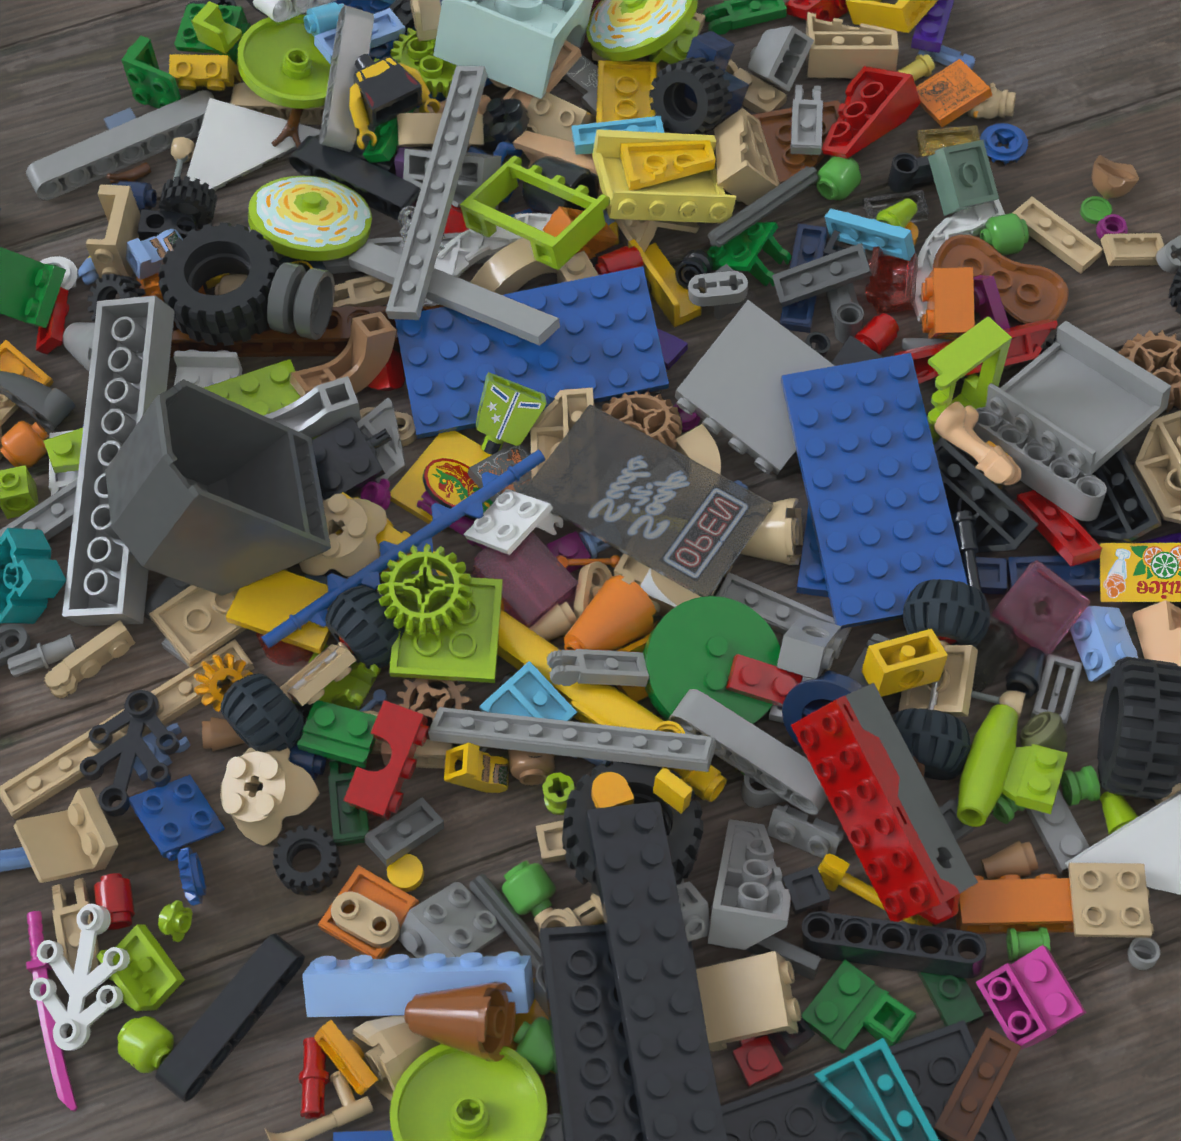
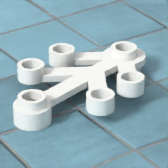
[30,904,130,1051]

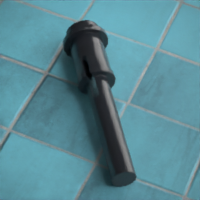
[952,511,982,592]

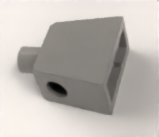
[748,26,814,91]

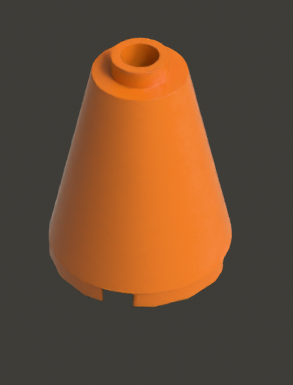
[564,575,657,651]

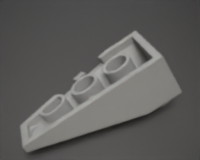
[708,819,791,950]

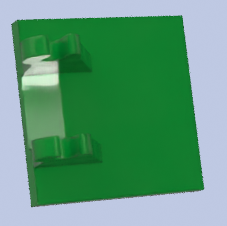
[707,222,792,287]

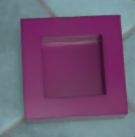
[546,531,591,577]

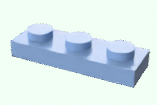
[314,8,405,64]

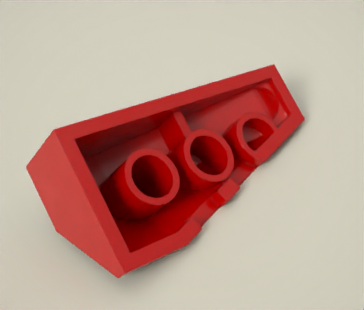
[822,66,921,159]

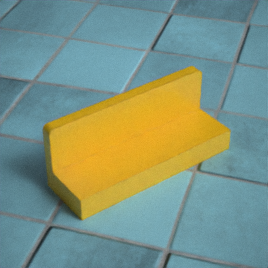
[628,239,701,328]

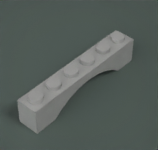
[264,376,361,438]

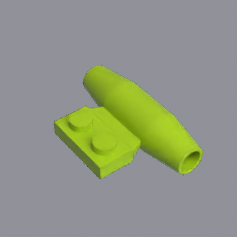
[957,704,1068,827]

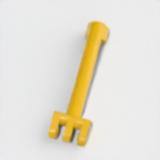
[818,854,932,926]

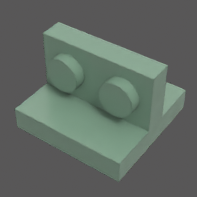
[928,140,999,216]

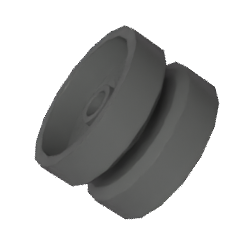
[267,262,335,340]

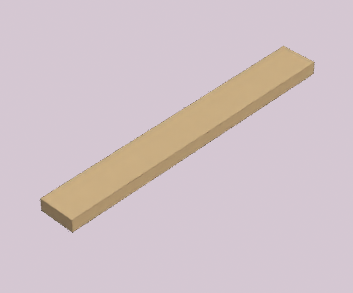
[0,639,255,820]

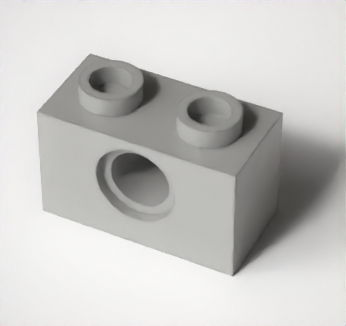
[777,615,843,679]

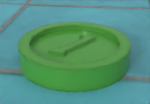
[1080,196,1112,224]

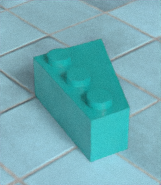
[814,1038,939,1141]

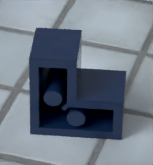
[684,31,749,116]

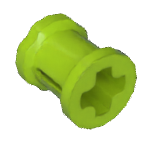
[542,772,575,815]

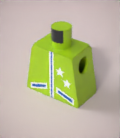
[476,372,547,455]

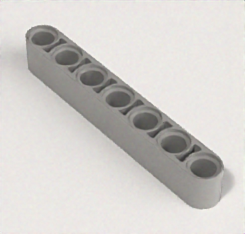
[26,90,215,200]

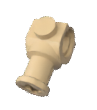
[534,893,604,932]

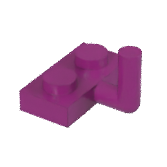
[973,275,1010,329]

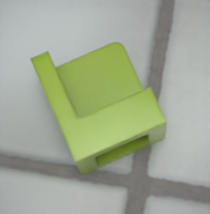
[191,1,242,54]

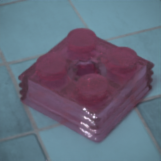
[992,560,1090,655]

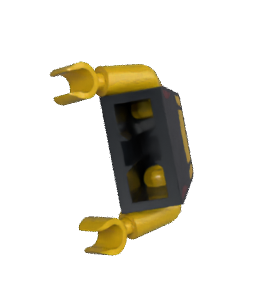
[349,54,441,150]

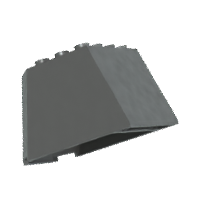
[105,379,331,596]

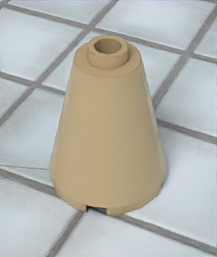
[723,498,803,565]

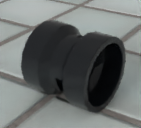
[675,249,713,289]

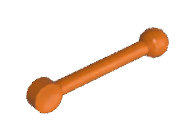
[554,555,621,570]

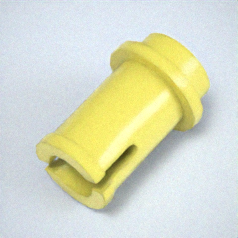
[896,54,935,82]

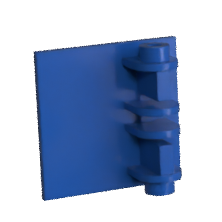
[129,775,225,861]

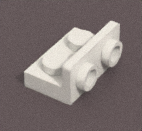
[174,350,242,388]

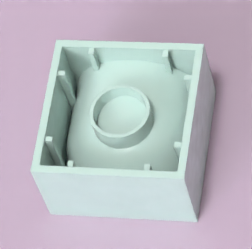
[433,0,593,99]

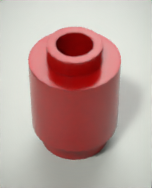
[595,246,644,275]
[854,314,899,355]
[94,873,135,930]

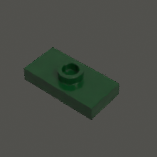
[917,972,984,1027]

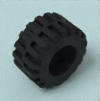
[649,57,732,135]

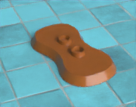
[933,235,1069,324]

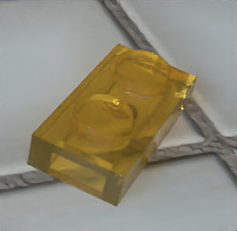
[916,125,980,157]

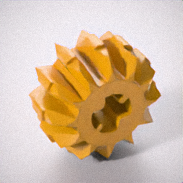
[194,653,253,712]

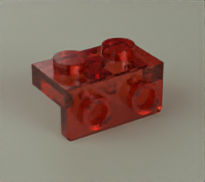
[865,246,918,314]

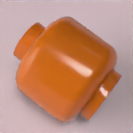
[0,421,49,468]

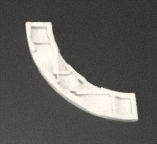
[912,199,1005,323]
[423,213,552,306]

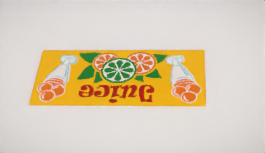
[1100,543,1181,602]

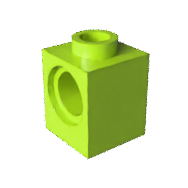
[0,465,39,519]

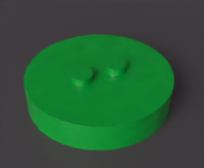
[643,596,781,724]

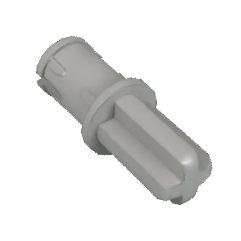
[7,634,77,677]

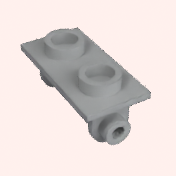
[767,804,845,859]

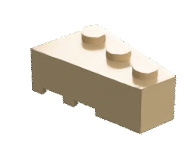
[806,12,899,79]
[714,108,780,206]

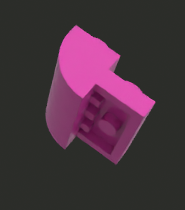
[976,945,1086,1050]

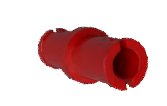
[299,1037,329,1119]

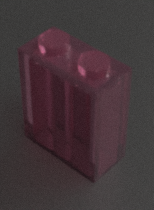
[472,531,578,628]

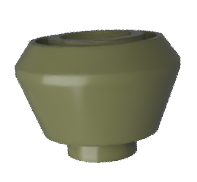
[1020,711,1067,751]

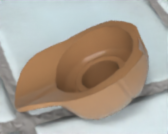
[1091,155,1139,199]

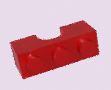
[343,700,430,820]

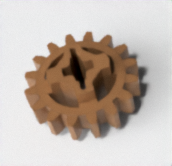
[397,678,472,739]

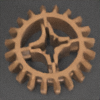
[1118,330,1181,413]
[596,391,682,465]

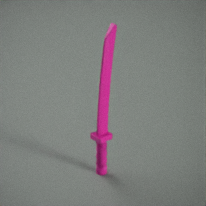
[26,911,77,1112]

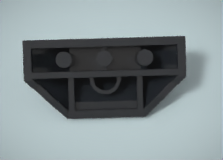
[934,437,1039,553]
[1083,447,1161,542]

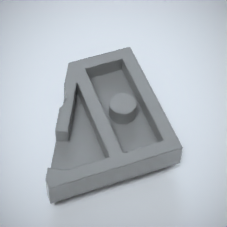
[356,398,407,483]

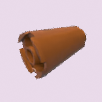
[404,982,516,1062]

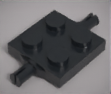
[312,417,392,500]

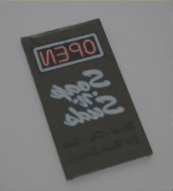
[522,404,773,597]

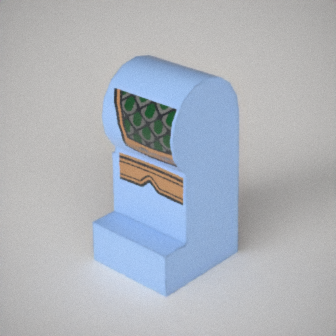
[126,229,183,281]

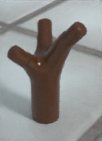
[272,108,304,148]
[106,162,151,183]

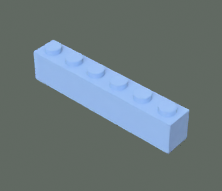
[302,951,535,1017]

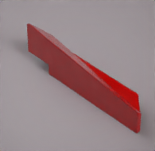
[894,319,1058,384]

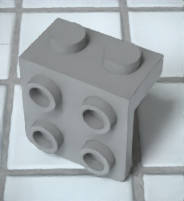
[398,882,505,958]

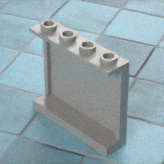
[674,300,835,476]
[986,321,1171,476]

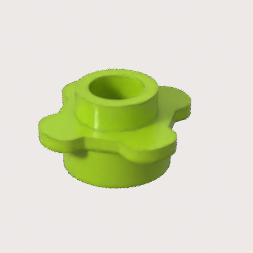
[158,900,192,942]

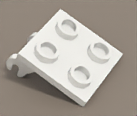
[464,489,563,555]

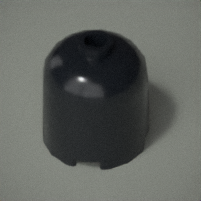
[522,156,599,214]

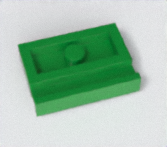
[297,700,377,768]
[801,959,889,1054]

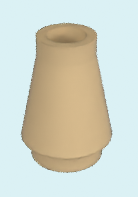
[529,601,577,641]

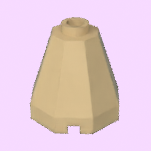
[352,1015,441,1101]

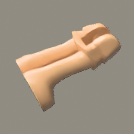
[934,401,1021,486]

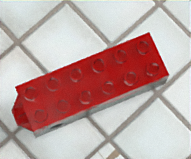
[791,683,978,925]

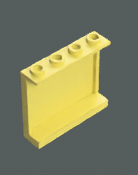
[592,130,736,223]

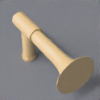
[265,1071,374,1141]

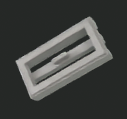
[1030,653,1083,727]

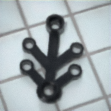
[80,690,180,817]

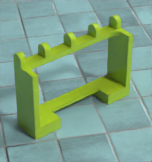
[460,156,610,270]
[927,316,1012,445]

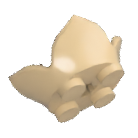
[299,494,387,578]
[220,747,320,846]

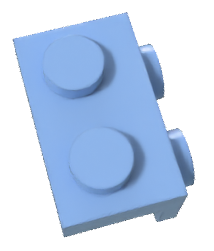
[1068,606,1138,682]

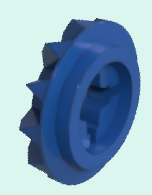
[980,123,1028,165]
[177,847,206,906]

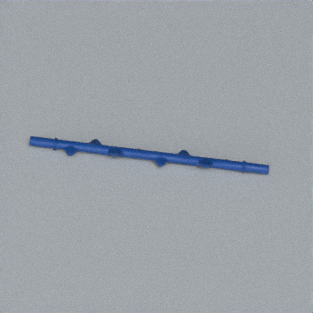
[261,450,545,648]

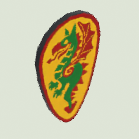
[422,458,493,520]

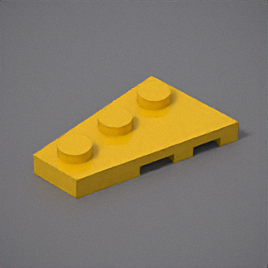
[620,140,716,191]

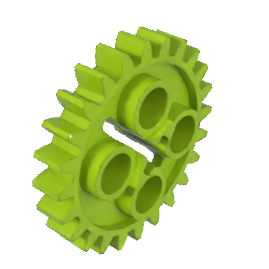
[391,28,458,98]

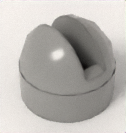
[1127,938,1160,970]

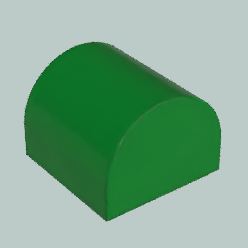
[863,992,916,1047]

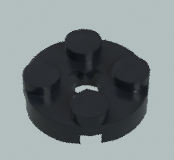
[481,98,529,151]

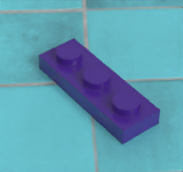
[911,0,954,53]

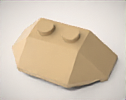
[530,387,600,507]
[1134,411,1181,524]

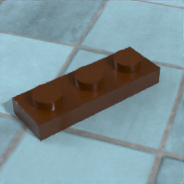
[933,1027,1021,1141]

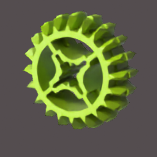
[378,543,473,638]

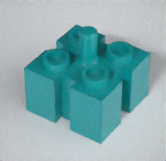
[0,528,66,624]

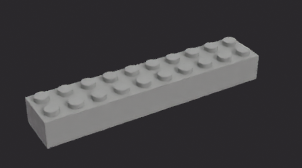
[62,295,175,626]

